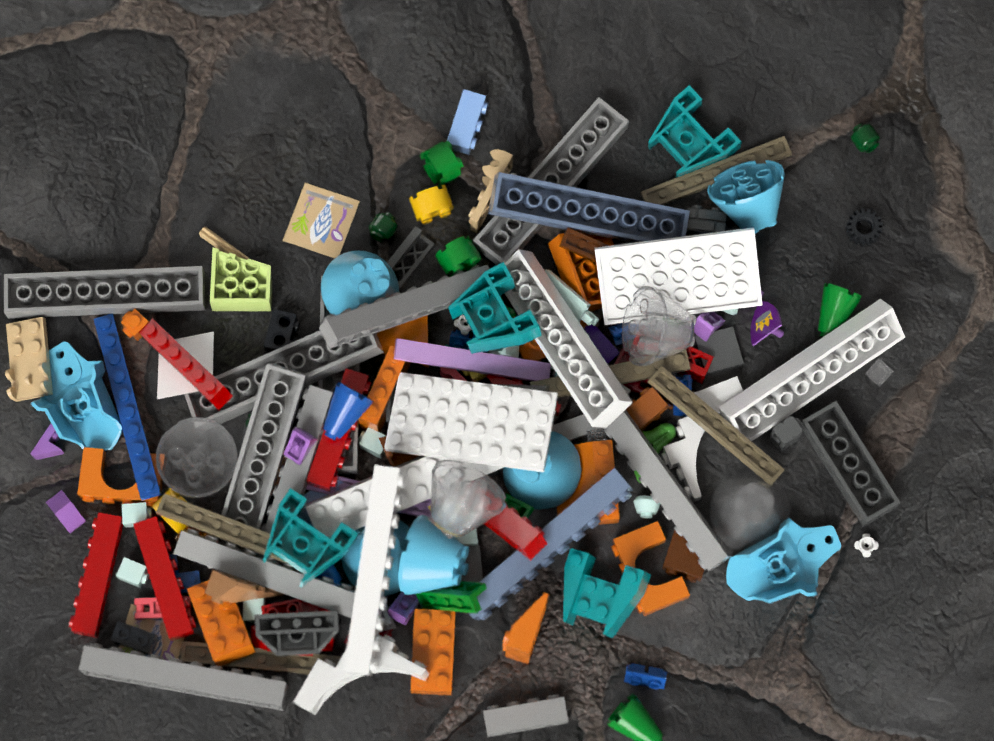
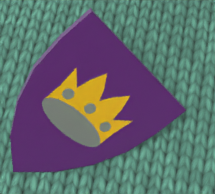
[750,301,784,346]

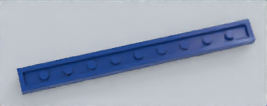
[94,313,161,500]

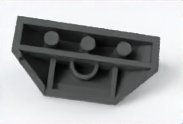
[255,611,339,656]

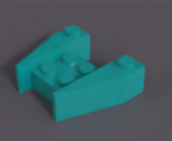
[648,85,741,178]
[448,262,542,354]
[262,488,359,588]
[563,548,651,639]

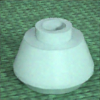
[634,495,661,518]

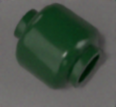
[851,124,880,153]
[369,212,398,242]

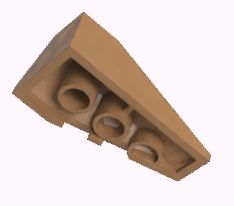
[205,570,284,604]

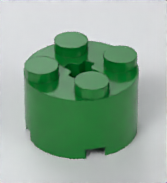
[420,141,463,187]
[435,236,481,277]

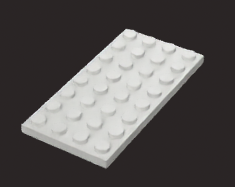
[595,227,762,325]
[384,372,558,472]

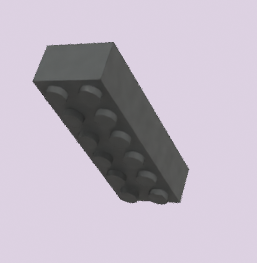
[801,401,901,527]

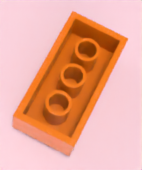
[187,580,256,667]
[411,609,456,695]

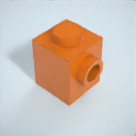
[121,309,149,341]

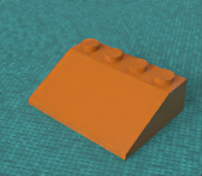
[548,233,614,312]
[557,440,619,525]
[503,593,549,664]

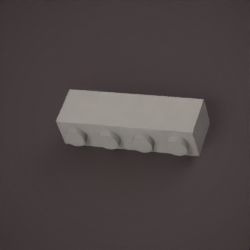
[483,694,568,737]

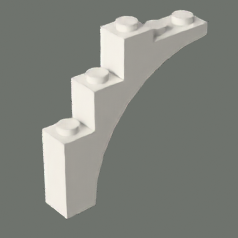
[661,376,743,502]
[293,635,429,715]

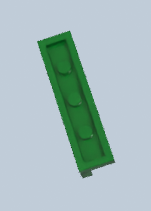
[416,581,487,614]

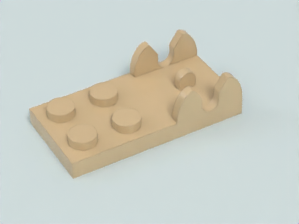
[469,149,513,233]
[5,317,53,402]

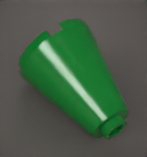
[818,283,862,337]
[606,693,663,741]

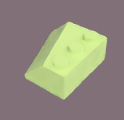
[210,248,272,311]

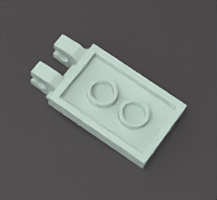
[545,270,599,336]

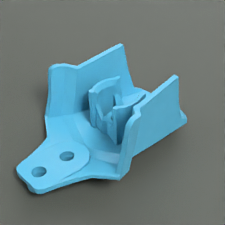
[31,342,122,451]
[726,517,841,603]

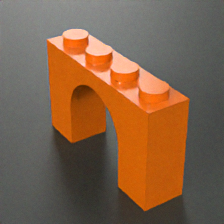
[359,346,410,432]
[77,447,166,508]
[611,521,690,616]

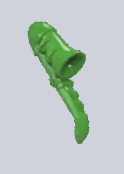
[634,423,676,483]

